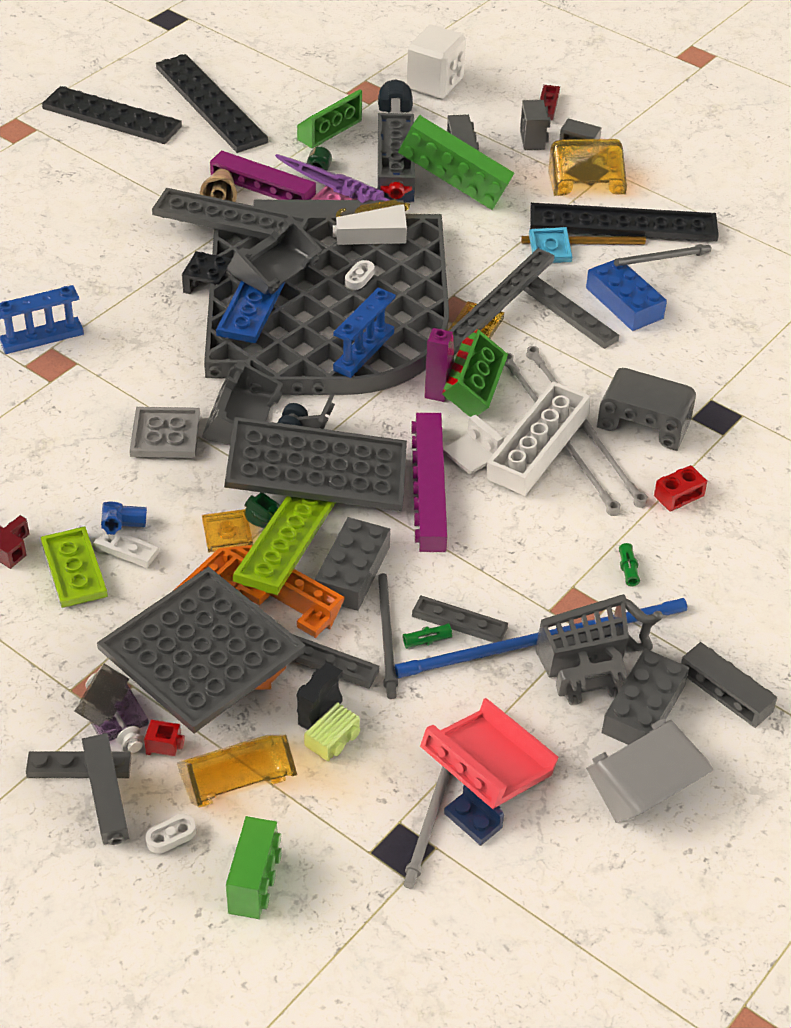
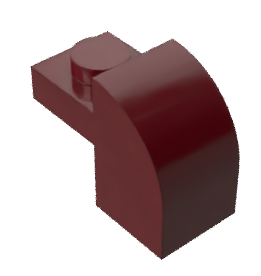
[0,515,30,569]

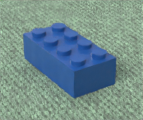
[586,259,667,331]

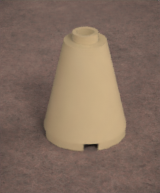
[200,169,237,202]

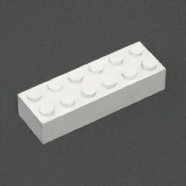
[487,381,590,496]

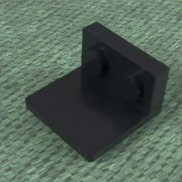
[182,251,232,294]

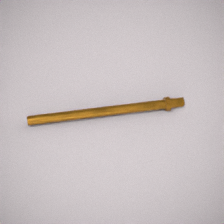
[521,236,646,244]

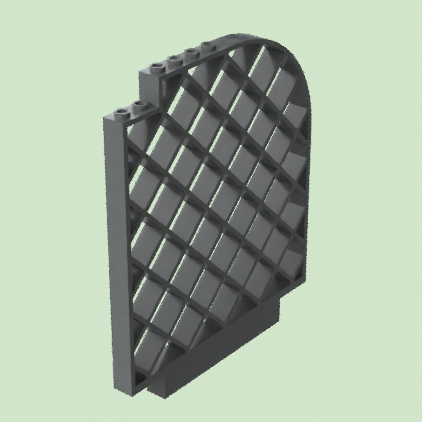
[204,199,449,395]

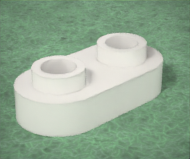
[345,260,375,290]
[145,814,197,853]

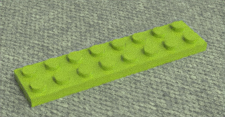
[233,496,336,595]

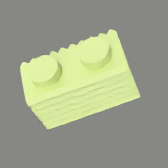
[304,702,360,761]

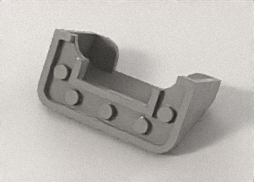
[586,718,713,823]

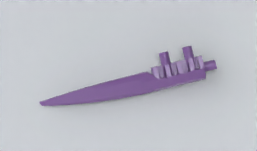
[275,154,389,203]

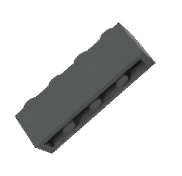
[681,642,778,728]

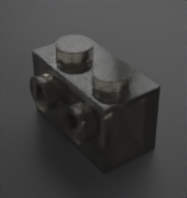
[74,663,129,727]

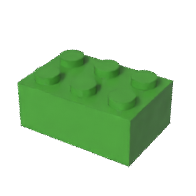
[226,816,282,919]

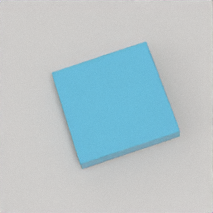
[529,227,573,263]

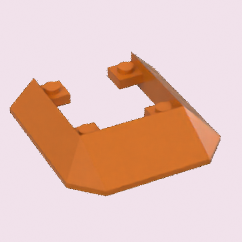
[174,545,344,690]

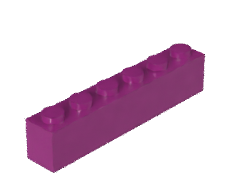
[210,150,316,200]

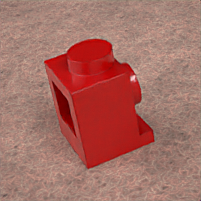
[144,720,185,756]

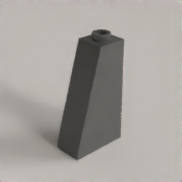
[82,733,129,845]

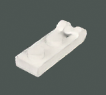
[92,530,159,568]

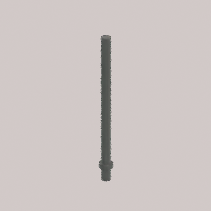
[614,244,712,266]
[378,573,398,699]

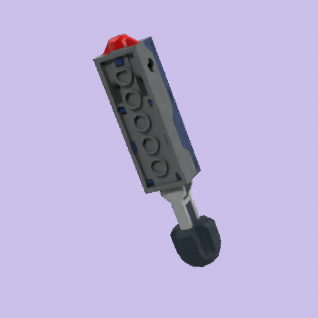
[377,79,415,203]

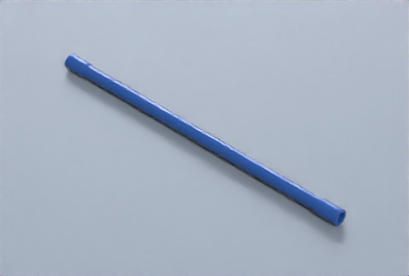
[395,598,687,679]

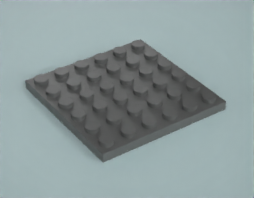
[97,567,306,734]

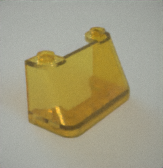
[548,139,627,196]

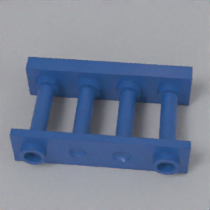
[0,285,84,355]
[333,288,396,378]

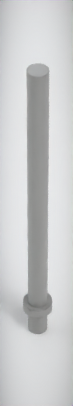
[403,766,451,889]

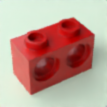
[654,465,707,512]

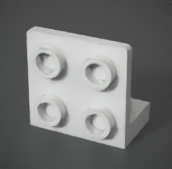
[443,415,504,474]

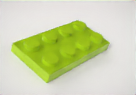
[40,526,108,608]

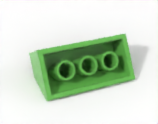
[297,89,362,149]

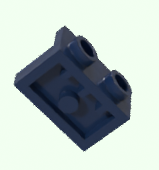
[444,785,504,846]

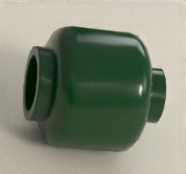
[307,147,332,170]

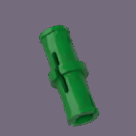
[619,543,640,586]
[403,623,452,649]

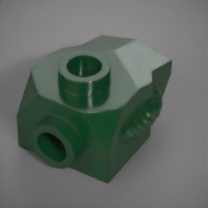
[244,492,280,528]

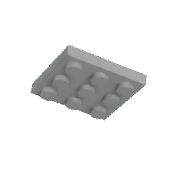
[129,406,200,458]

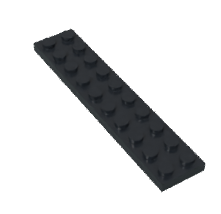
[156,54,268,153]
[530,202,719,242]

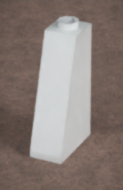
[333,205,407,245]

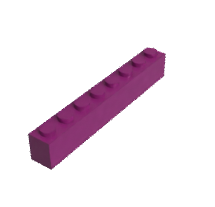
[411,413,447,552]

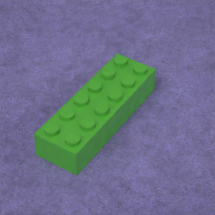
[398,115,515,210]

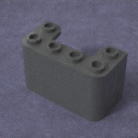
[597,368,696,451]

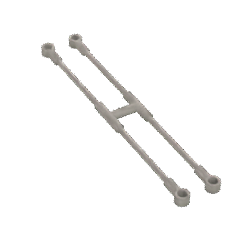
[504,346,648,516]

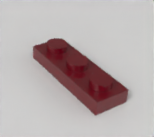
[540,84,560,120]

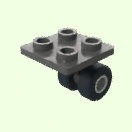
[277,394,335,429]

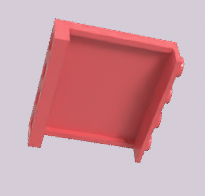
[420,698,559,809]

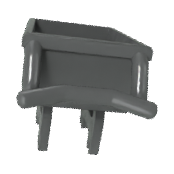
[535,594,663,705]

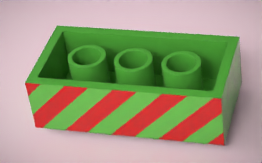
[442,329,508,417]

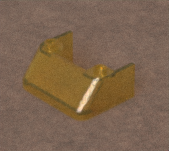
[177,734,297,808]

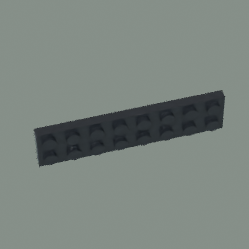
[42,86,182,144]

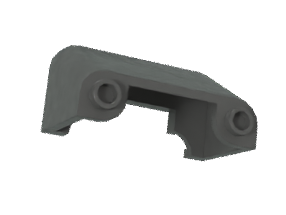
[227,215,322,295]
[202,360,283,444]

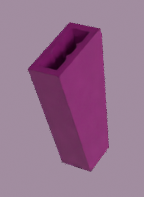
[424,328,454,402]

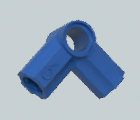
[101,501,147,535]

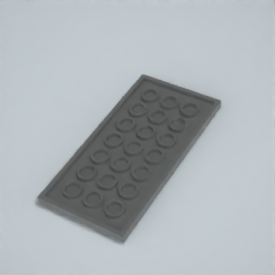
[224,417,407,511]

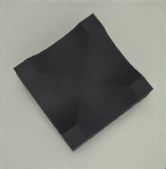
[296,662,343,730]

